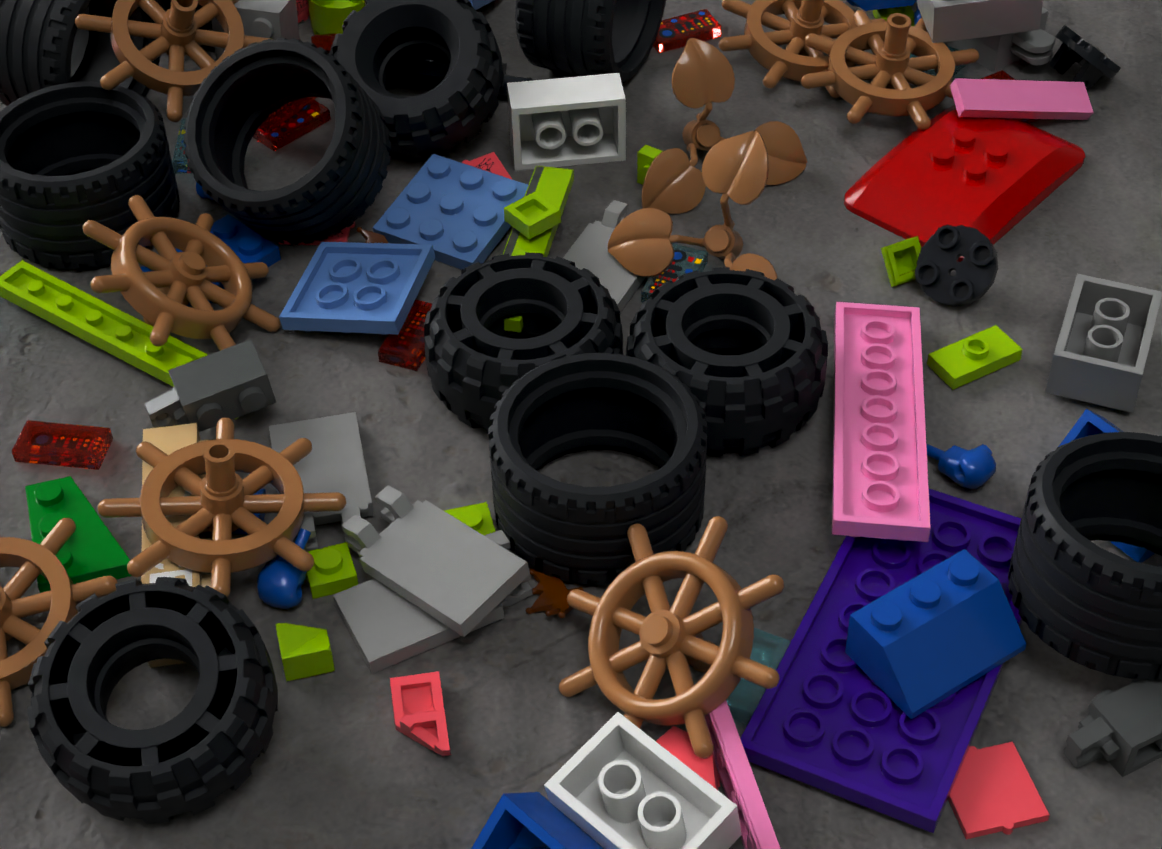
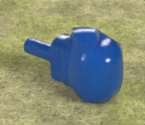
[926,443,996,489]
[257,529,311,609]

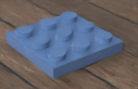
[372,154,528,270]
[279,242,436,335]

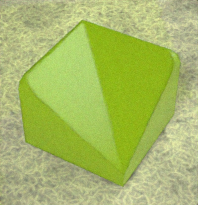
[275,623,335,682]

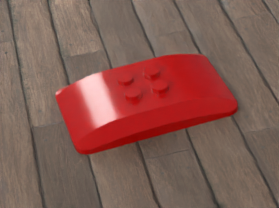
[844,105,1085,262]

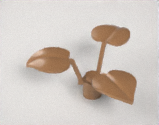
[642,38,807,214]
[608,131,777,280]

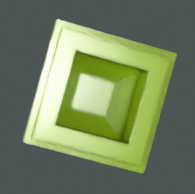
[881,236,921,287]

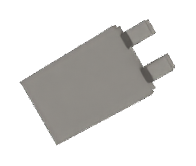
[563,200,646,313]
[269,412,374,551]
[342,485,530,637]
[333,530,533,674]

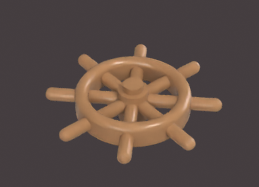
[75,0,273,122]
[719,0,887,98]
[801,10,979,131]
[83,195,281,350]
[98,417,346,597]
[559,516,784,759]
[0,518,118,727]

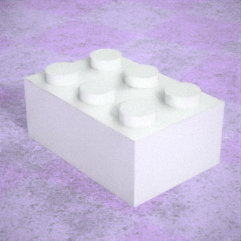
[507,73,626,171]
[544,712,742,849]

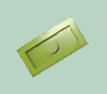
[927,325,1023,390]

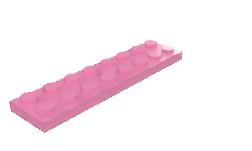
[832,302,931,542]

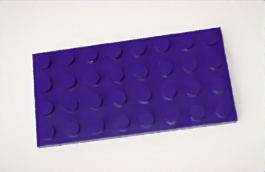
[740,489,1022,833]

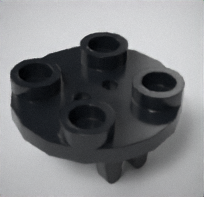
[1049,25,1121,91]
[915,225,998,307]

